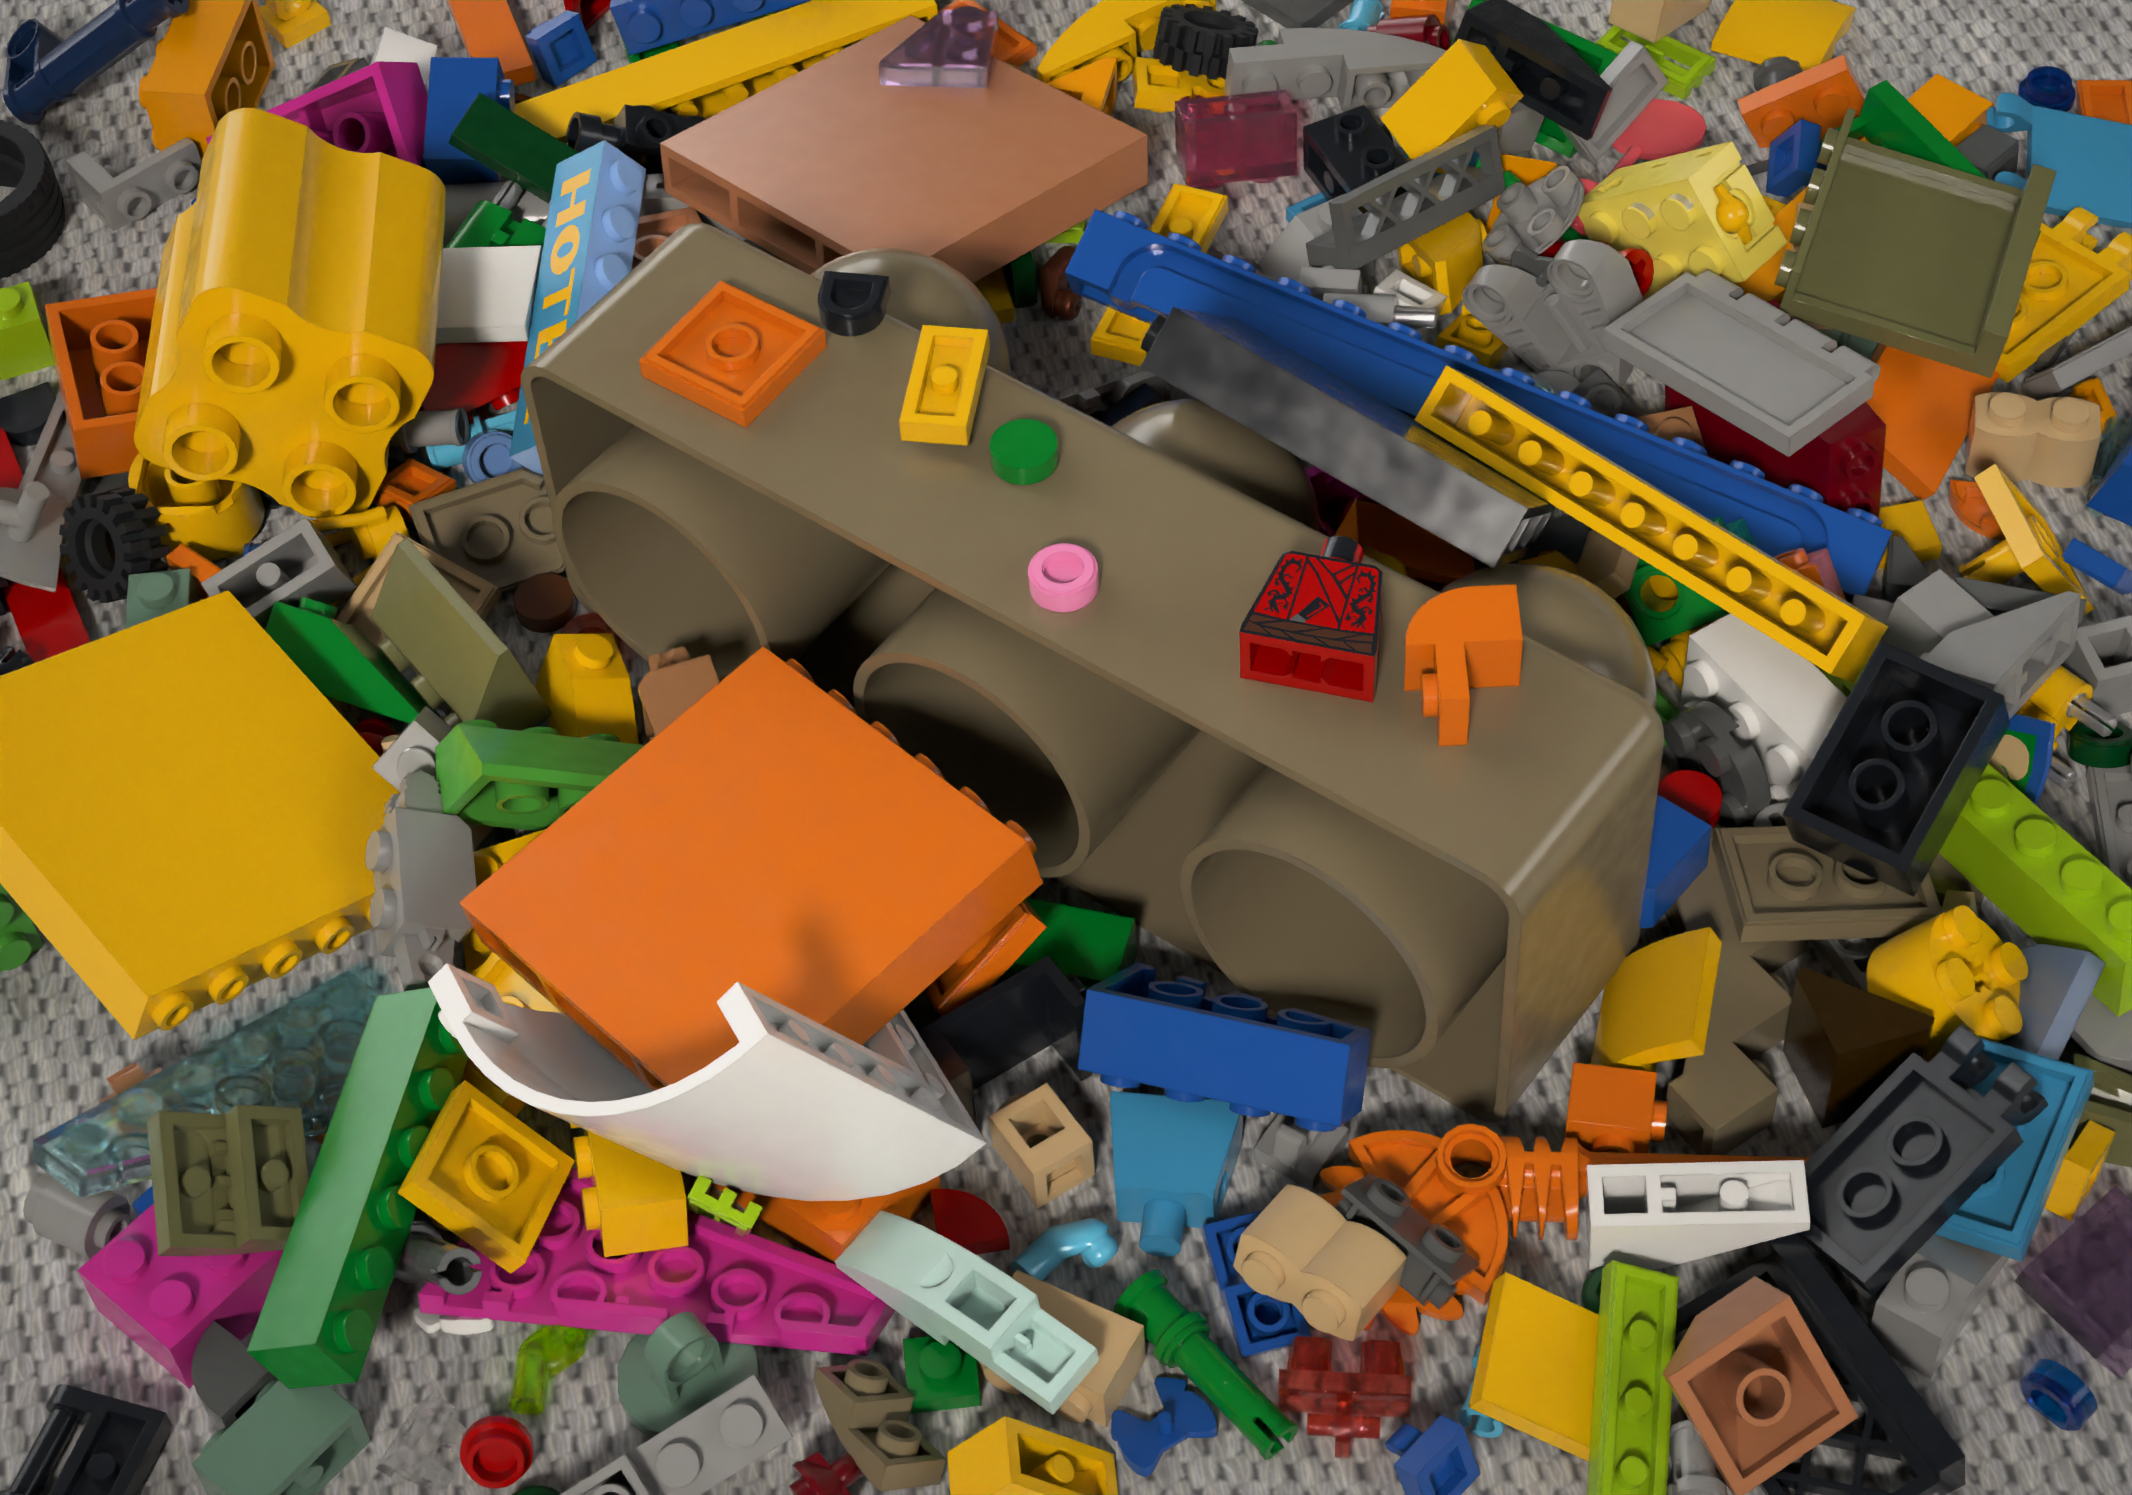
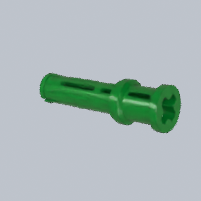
[1113,1270,1299,1460]

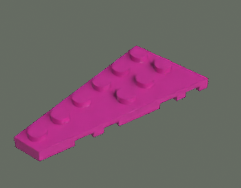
[418,1168,895,1356]

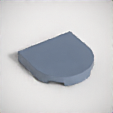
[1997,944,2105,1060]

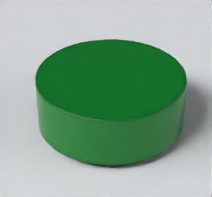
[989,419,1059,485]

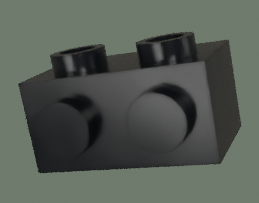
[1303,105,1412,214]

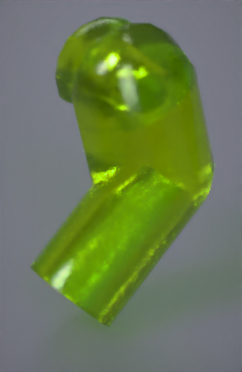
[509,1317,588,1415]

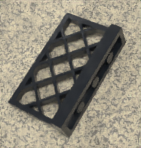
[1675,1233,1966,1495]

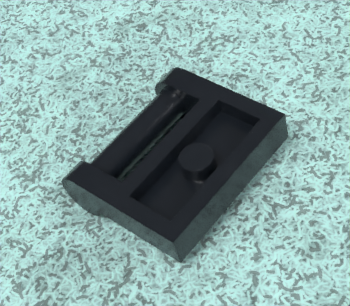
[0,1384,173,1495]

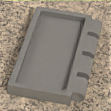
[1603,270,1881,457]

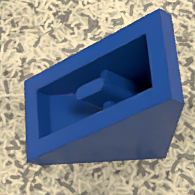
[1640,794,1712,928]

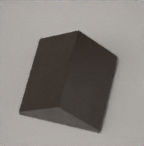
[1783,966,1935,1129]

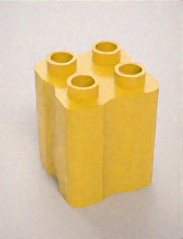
[134,108,446,518]

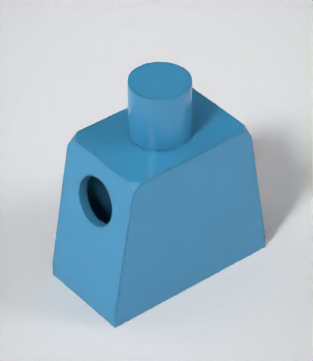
[1110,1091,1243,1257]

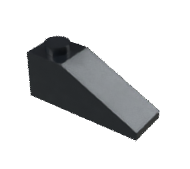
[1453,0,1612,141]

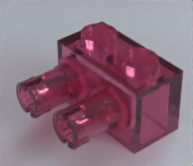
[1174,90,1297,189]

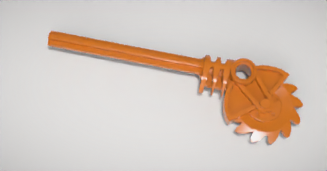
[1319,1123,1810,1336]

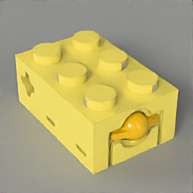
[1578,141,1788,300]

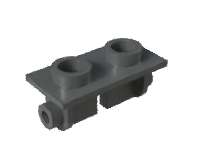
[1335,1173,1480,1310]

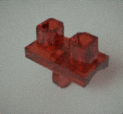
[1278,1336,1412,1459]

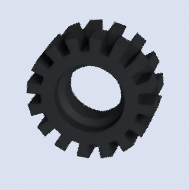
[1153,4,1258,80]
[59,487,170,603]

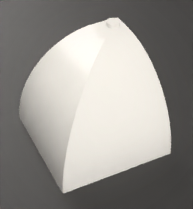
[428,963,987,1201]

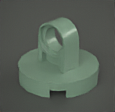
[617,1311,760,1439]

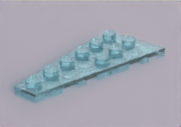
[32,971,465,1198]

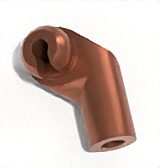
[1039,246,1082,321]

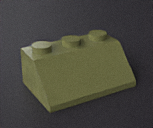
[371,537,552,731]

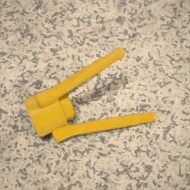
[310,505,410,607]

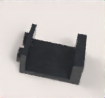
[917,955,1092,1128]

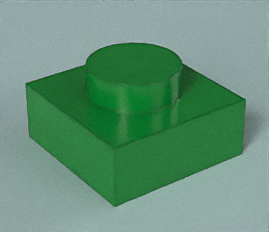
[903,1336,981,1414]

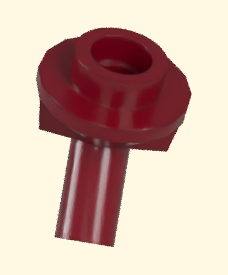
[789,1452,864,1495]

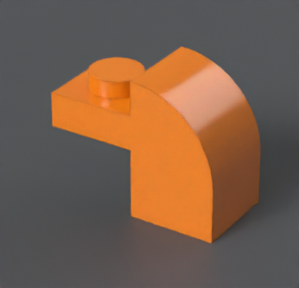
[1404,584,1523,746]

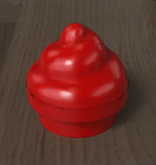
[460,1415,533,1489]

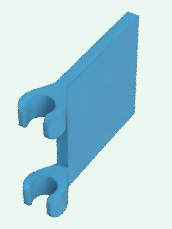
[1986,93,2132,228]

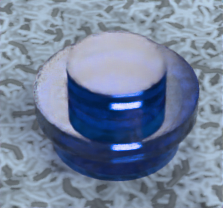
[2017,66,2076,112]

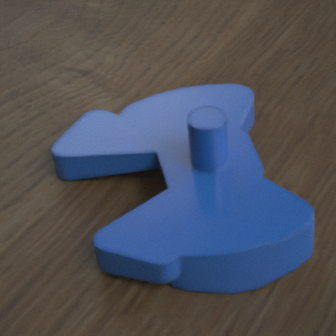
[1111,1377,1218,1477]

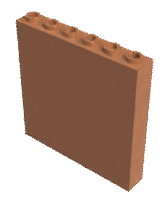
[660,15,1148,283]

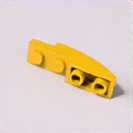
[1037,0,1217,83]

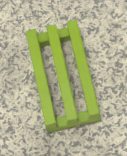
[1596,25,1716,100]
[686,1175,763,1237]

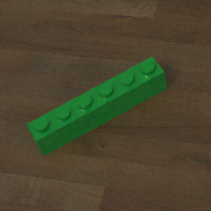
[247,987,469,1389]

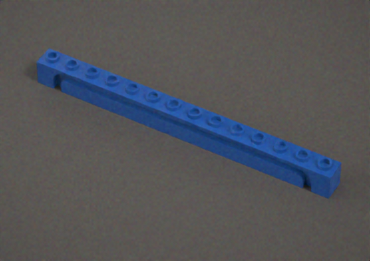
[1065,209,1892,603]

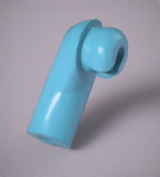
[1010,1218,1118,1281]

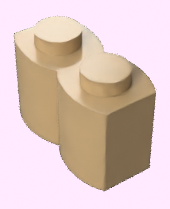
[1965,392,2101,488]
[1233,1184,1407,1341]

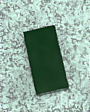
[449,92,579,203]

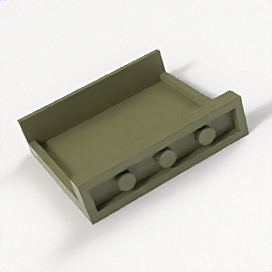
[1775,108,2057,378]

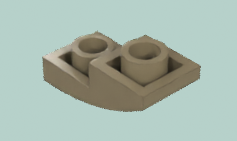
[814,1359,946,1491]

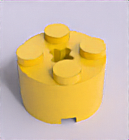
[128,453,265,562]
[1866,905,2029,1063]

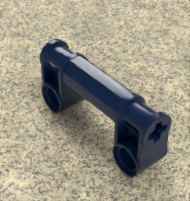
[2,0,189,125]

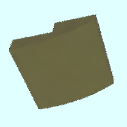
[147,1104,309,1256]

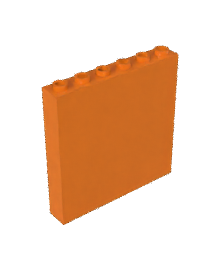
[459,646,1043,1091]

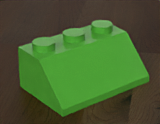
[435,720,644,831]

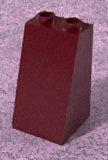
[1665,299,1886,518]

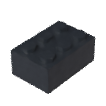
[1782,641,2010,897]

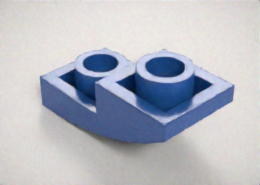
[1201,1210,1311,1359]

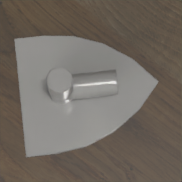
[0,481,67,593]

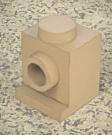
[989,1083,1095,1209]

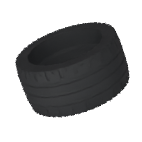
[0,120,65,280]

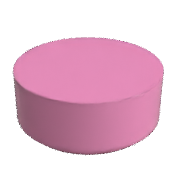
[1028,543,1099,613]

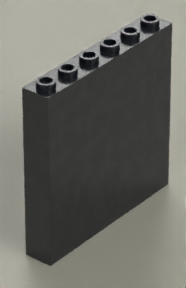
[1140,307,1556,568]

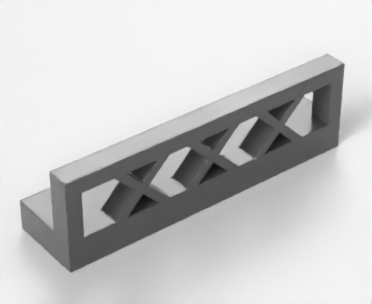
[1306,124,1505,270]

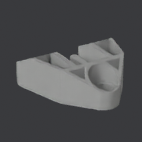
[1462,239,1644,390]

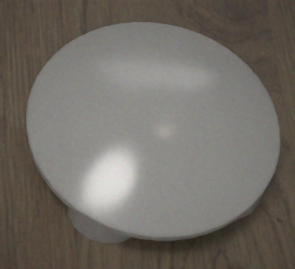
[1482,165,1584,266]

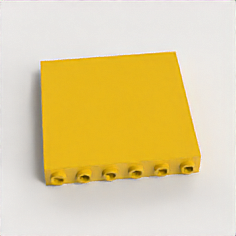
[0,590,400,1040]

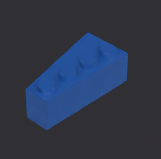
[1078,962,1372,1132]

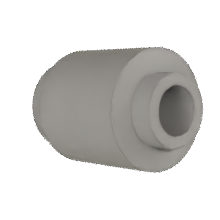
[23,1171,132,1259]

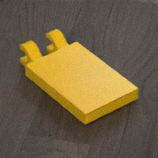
[1995,207,2132,383]

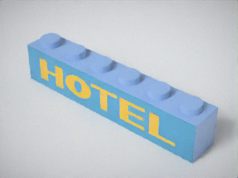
[509,140,646,476]

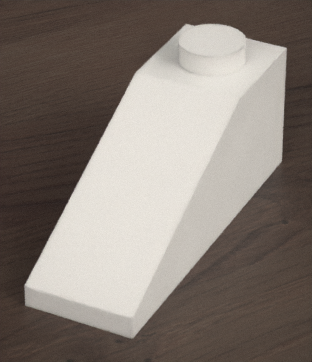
[1586,1160,1810,1271]

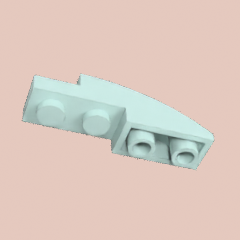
[835,1210,1099,1415]

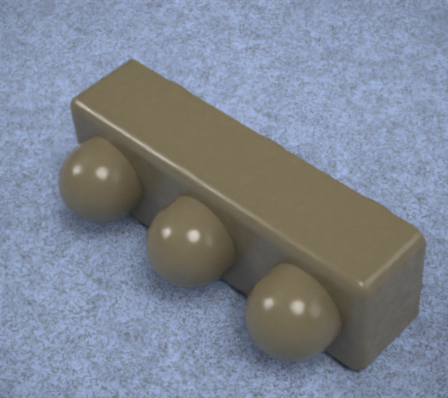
[521,223,1664,1122]

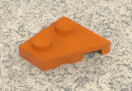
[1738,54,1866,148]

